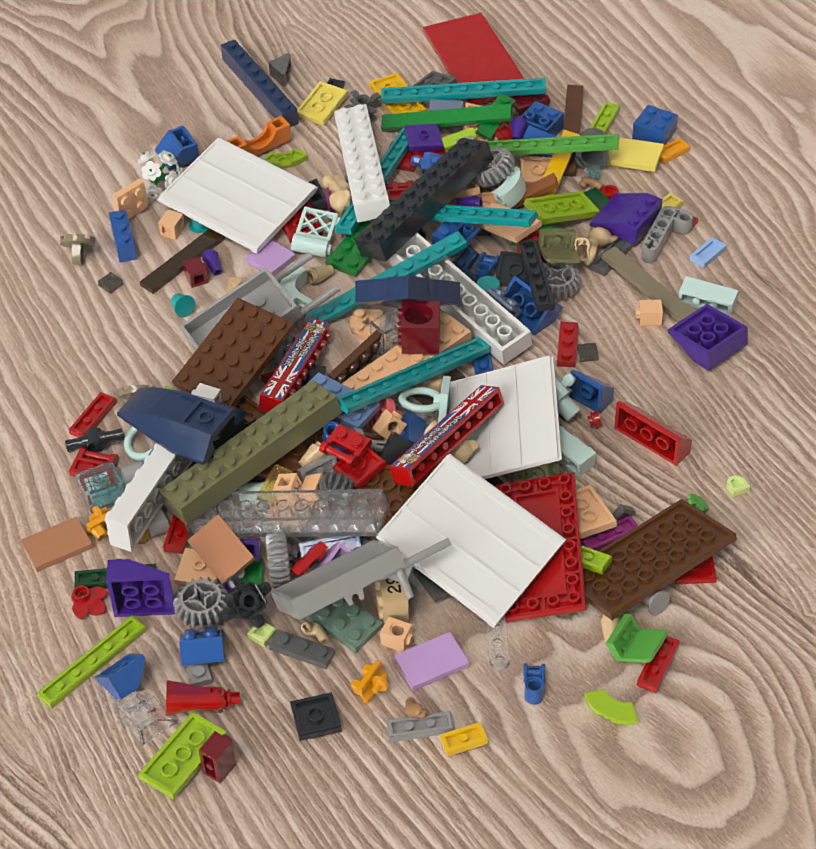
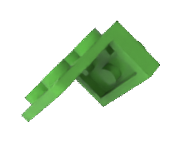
[606,614,668,662]

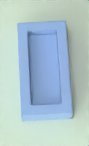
[690,237,727,268]

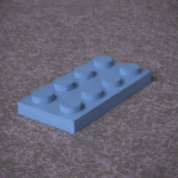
[307,372,381,429]

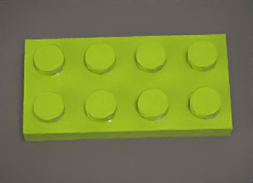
[523,191,600,225]
[138,711,227,800]

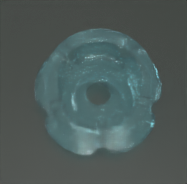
[586,165,602,181]

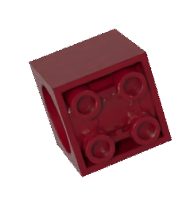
[397,301,440,354]

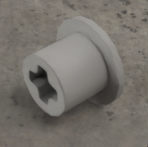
[642,590,670,615]

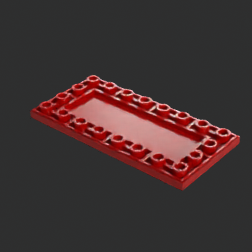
[423,12,525,105]
[496,472,587,623]

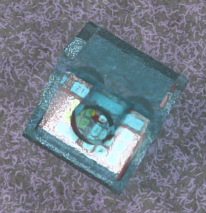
[75,461,126,514]

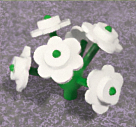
[138,151,184,200]

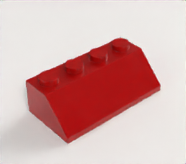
[614,401,692,466]

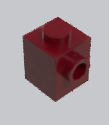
[183,257,209,288]

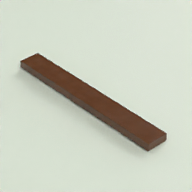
[563,85,584,176]

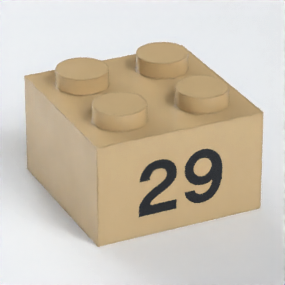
[375,578,409,624]

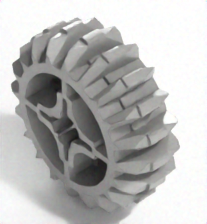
[473,147,516,188]
[543,262,581,302]
[265,532,291,587]
[173,576,228,629]

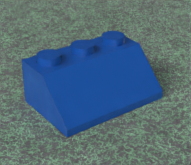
[504,276,563,335]

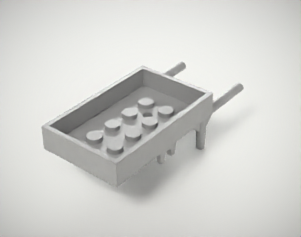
[179,252,341,350]
[270,538,451,620]

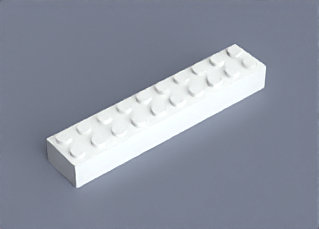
[334,104,390,223]
[390,233,532,365]
[105,383,222,552]

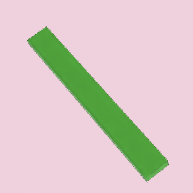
[485,134,620,155]

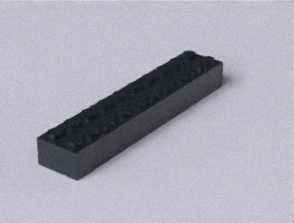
[354,138,494,262]

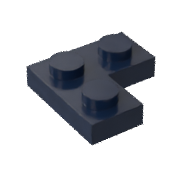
[452,244,480,283]

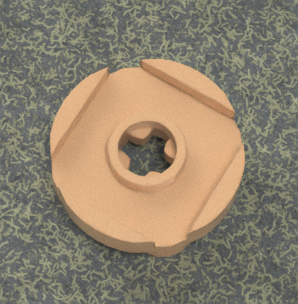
[350,309,386,340]

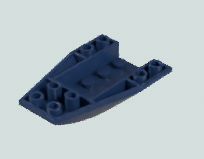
[117,387,247,465]

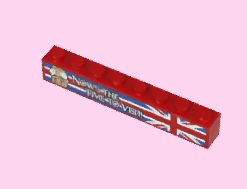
[258,317,332,413]
[389,385,504,486]

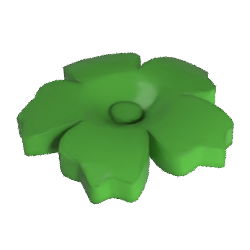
[688,494,709,512]

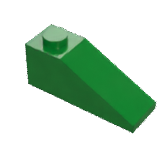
[475,93,515,141]

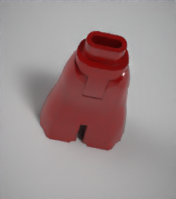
[166,680,240,716]

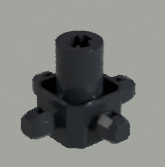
[220,574,272,628]

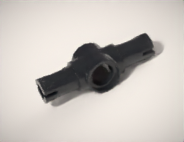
[65,427,125,453]

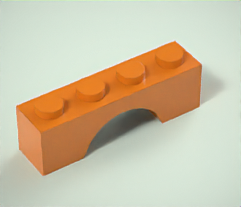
[227,116,291,156]

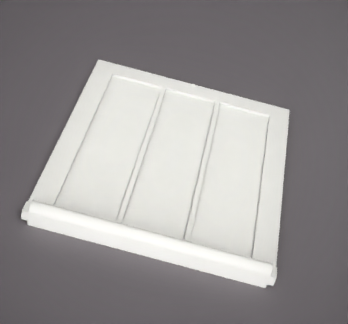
[157,138,318,254]
[448,355,562,479]
[376,454,566,628]

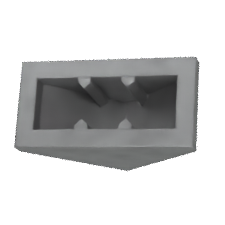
[269,53,291,86]

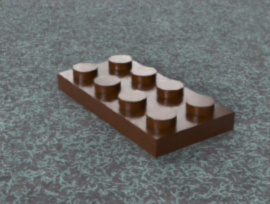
[328,330,382,383]

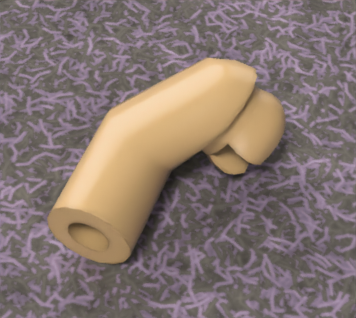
[301,621,330,645]

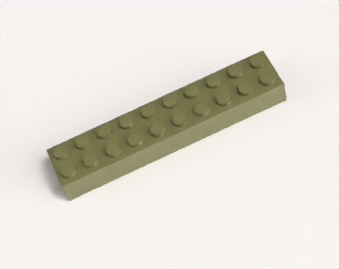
[159,380,342,526]

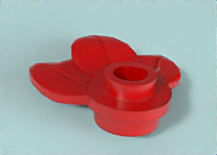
[71,586,108,619]

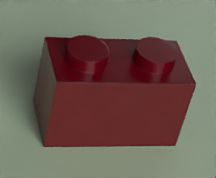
[199,731,236,784]

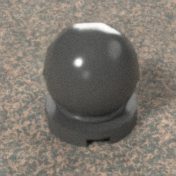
[575,128,609,171]

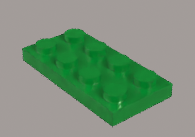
[326,220,372,277]

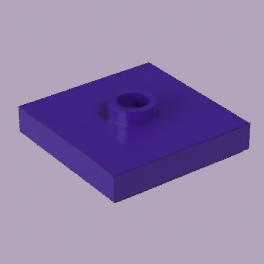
[404,124,444,151]

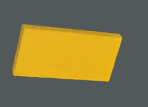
[369,73,426,114]

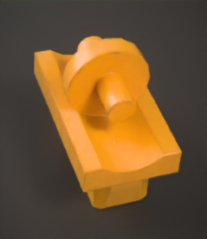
[86,506,111,541]
[351,660,389,703]

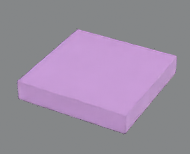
[245,239,296,276]

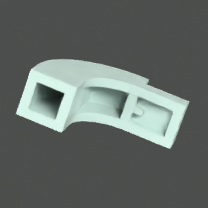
[493,166,526,208]
[280,262,315,311]

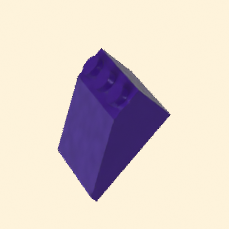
[589,193,663,245]
[668,304,748,371]
[106,559,175,617]

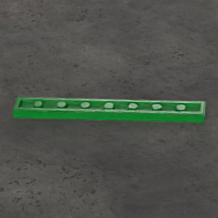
[381,104,513,132]

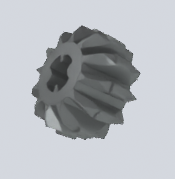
[319,471,353,503]

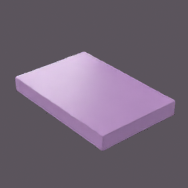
[394,632,469,691]

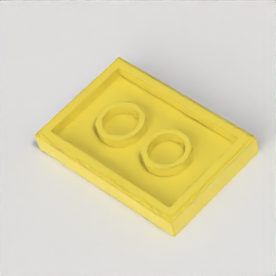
[297,81,348,126]
[607,138,664,172]

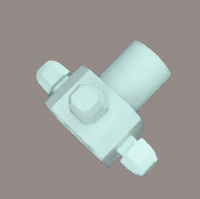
[555,373,581,422]

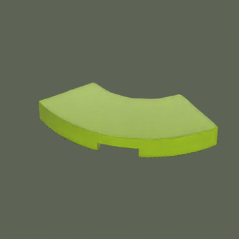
[263,148,308,169]
[584,689,638,725]

